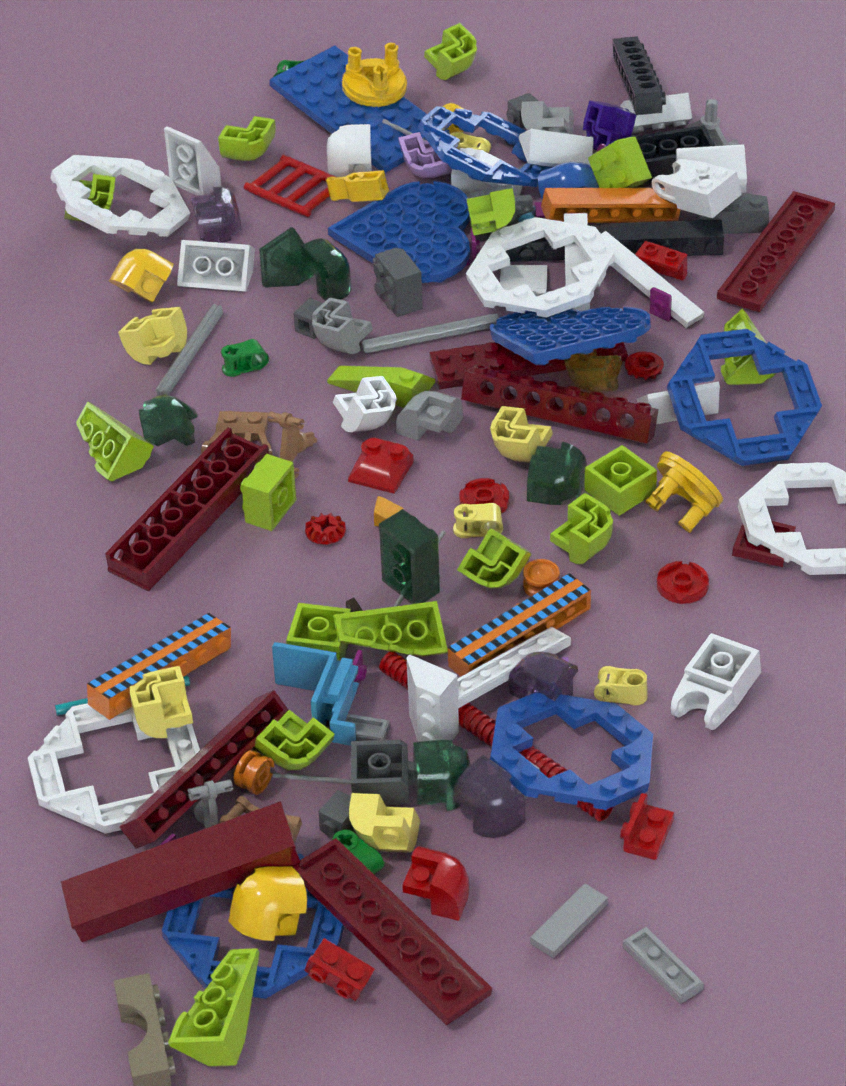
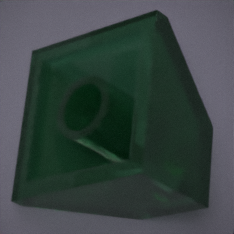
[259,227,314,288]

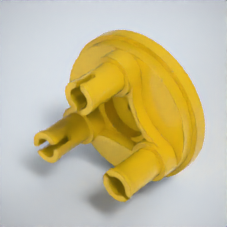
[342,43,407,107]
[645,451,723,533]

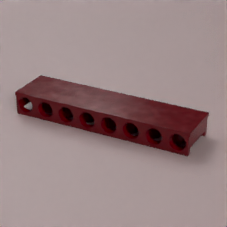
[105,427,269,592]
[61,801,300,942]

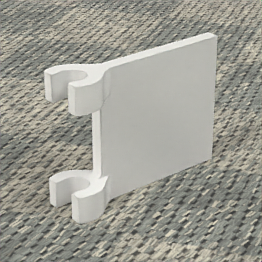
[499,265,547,307]

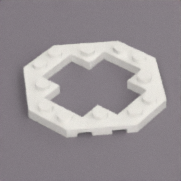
[50,155,190,237]
[466,217,615,317]
[738,462,846,575]
[28,703,200,834]

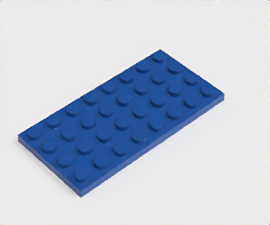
[270,45,449,173]

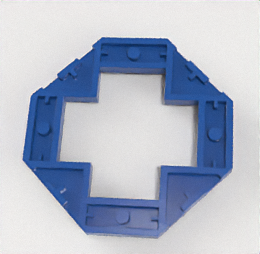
[418,106,552,187]
[666,329,822,466]
[489,691,653,810]
[162,853,344,999]

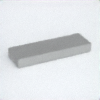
[530,884,608,958]
[623,927,704,1004]

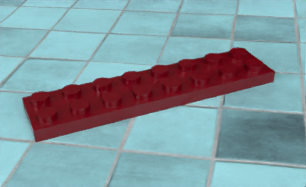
[717,191,835,312]
[429,342,628,390]
[292,838,492,1026]

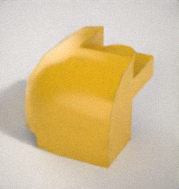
[109,249,174,303]
[228,866,307,941]

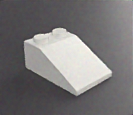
[164,126,221,199]
[451,148,523,196]

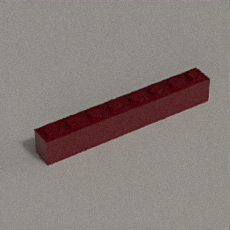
[119,690,289,849]

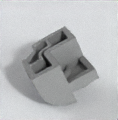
[521,101,574,135]
[312,298,373,354]
[396,391,463,441]

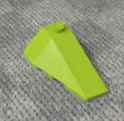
[721,309,776,385]
[327,366,436,408]
[76,401,154,481]
[333,601,448,657]
[168,948,260,1066]

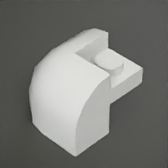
[327,124,372,177]
[333,376,397,432]

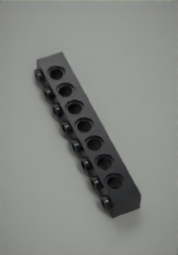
[612,36,666,115]

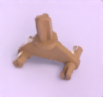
[268,411,317,478]

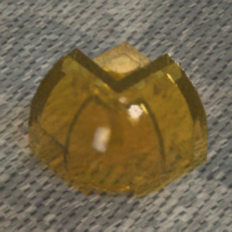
[565,349,622,392]

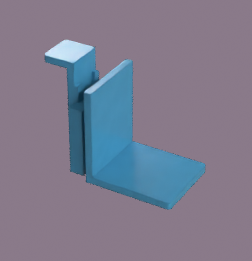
[272,642,359,746]

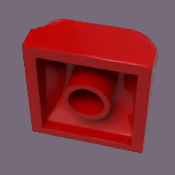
[348,438,414,494]

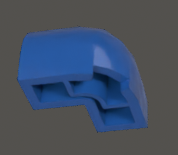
[538,162,599,199]

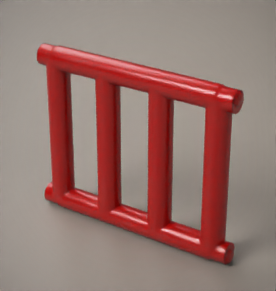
[243,155,336,217]

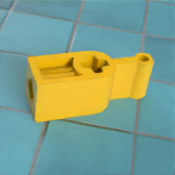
[326,170,389,202]

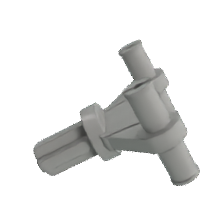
[687,99,739,146]
[188,779,233,828]

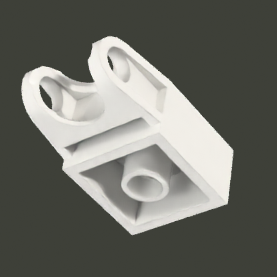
[652,159,742,218]
[671,633,761,730]

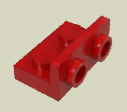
[636,241,687,281]
[620,793,674,860]
[304,938,375,1001]

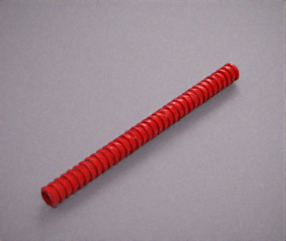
[379,651,613,822]

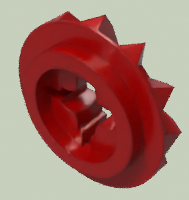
[625,351,664,381]
[305,513,346,545]

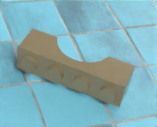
[114,973,176,1086]

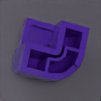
[583,100,637,151]

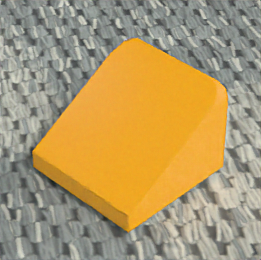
[374,496,404,528]

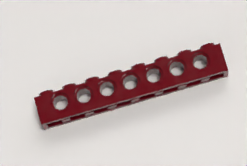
[461,364,659,444]

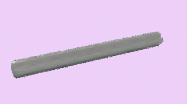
[155,304,223,399]
[362,313,499,354]

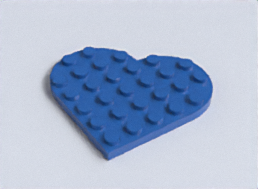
[328,181,470,283]
[490,307,651,365]

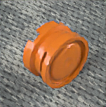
[523,559,560,597]
[234,750,275,795]

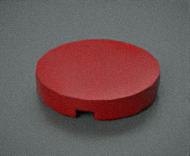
[459,478,509,514]
[656,561,709,604]

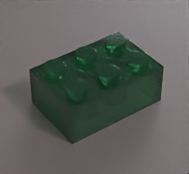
[379,509,440,604]

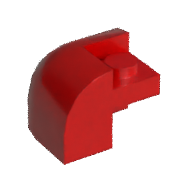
[402,846,469,921]

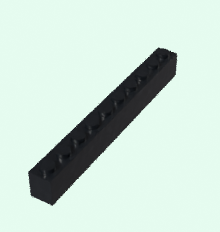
[491,220,724,262]

